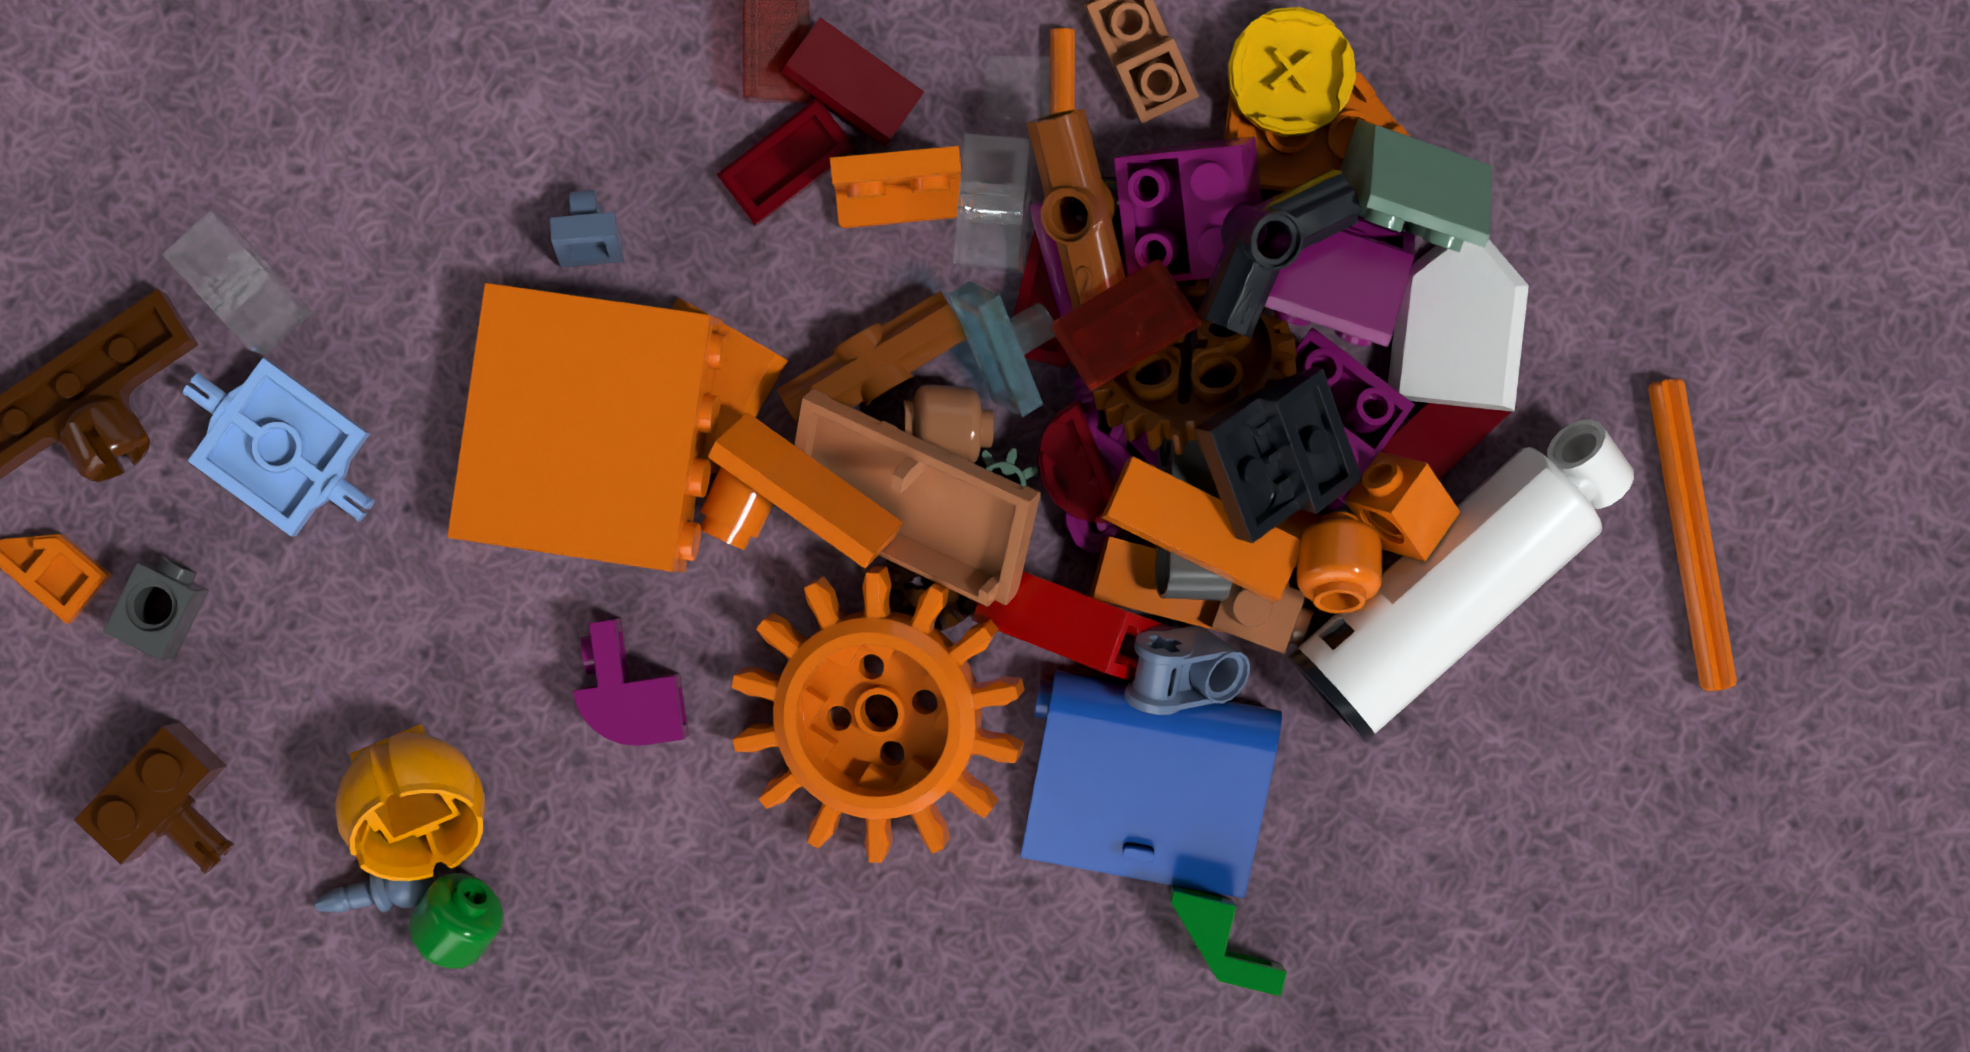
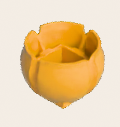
[335,724,485,881]

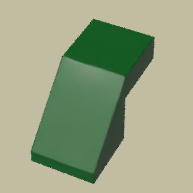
[1168,885,1287,997]

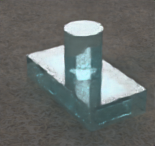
[949,281,1057,417]

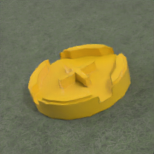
[1227,7,1356,137]

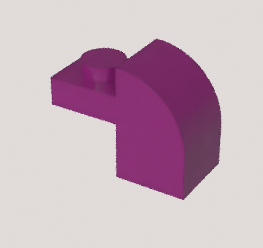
[573,618,689,746]

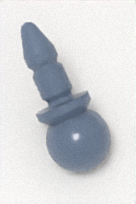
[314,874,434,913]

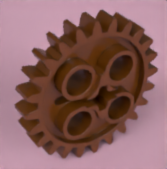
[1086,279,1297,455]

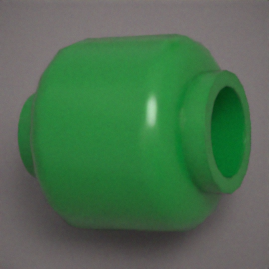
[408,873,504,969]

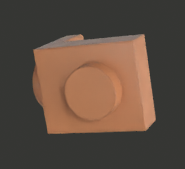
[1212,582,1315,655]

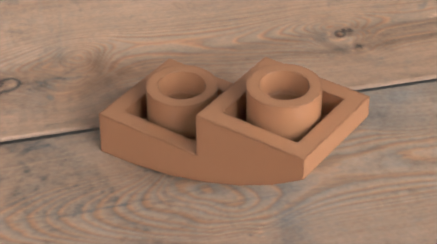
[1083,0,1199,124]

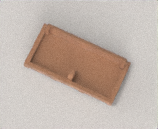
[794,389,1041,607]

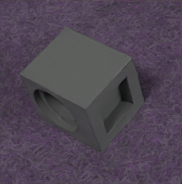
[103,556,209,661]

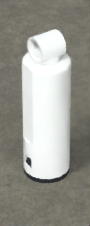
[1288,419,1634,743]

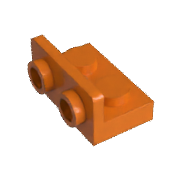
[830,146,965,229]

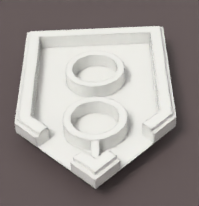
[1388,239,1529,412]

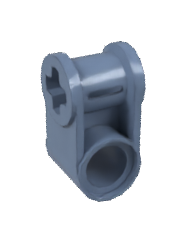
[1124,624,1250,715]

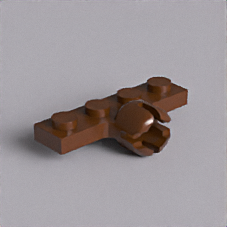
[0,288,199,482]

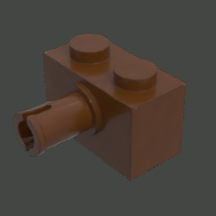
[74,722,235,874]

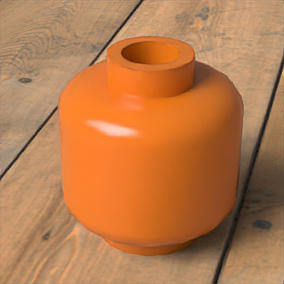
[1297,512,1382,613]

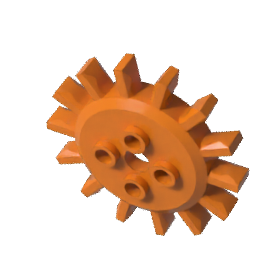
[731,566,1025,863]

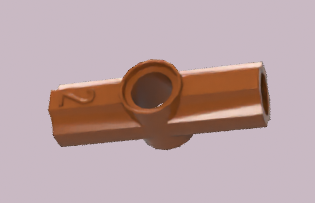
[1027,108,1130,311]
[776,291,969,426]

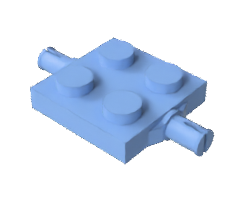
[182,358,375,536]

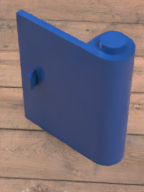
[1020,669,1282,899]

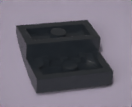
[1194,367,1362,544]

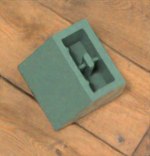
[1339,119,1493,252]

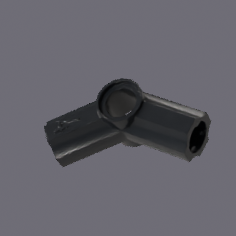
[1196,169,1362,338]

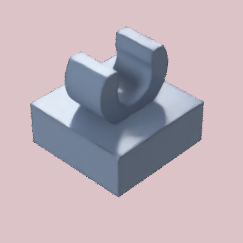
[550,190,624,268]

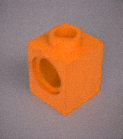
[1345,451,1461,562]

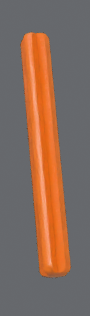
[1648,378,1737,691]

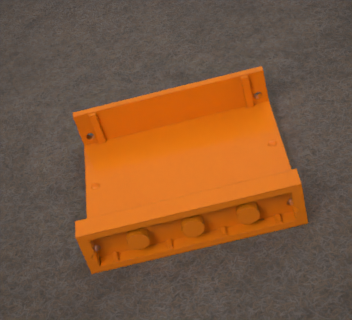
[447,283,729,572]

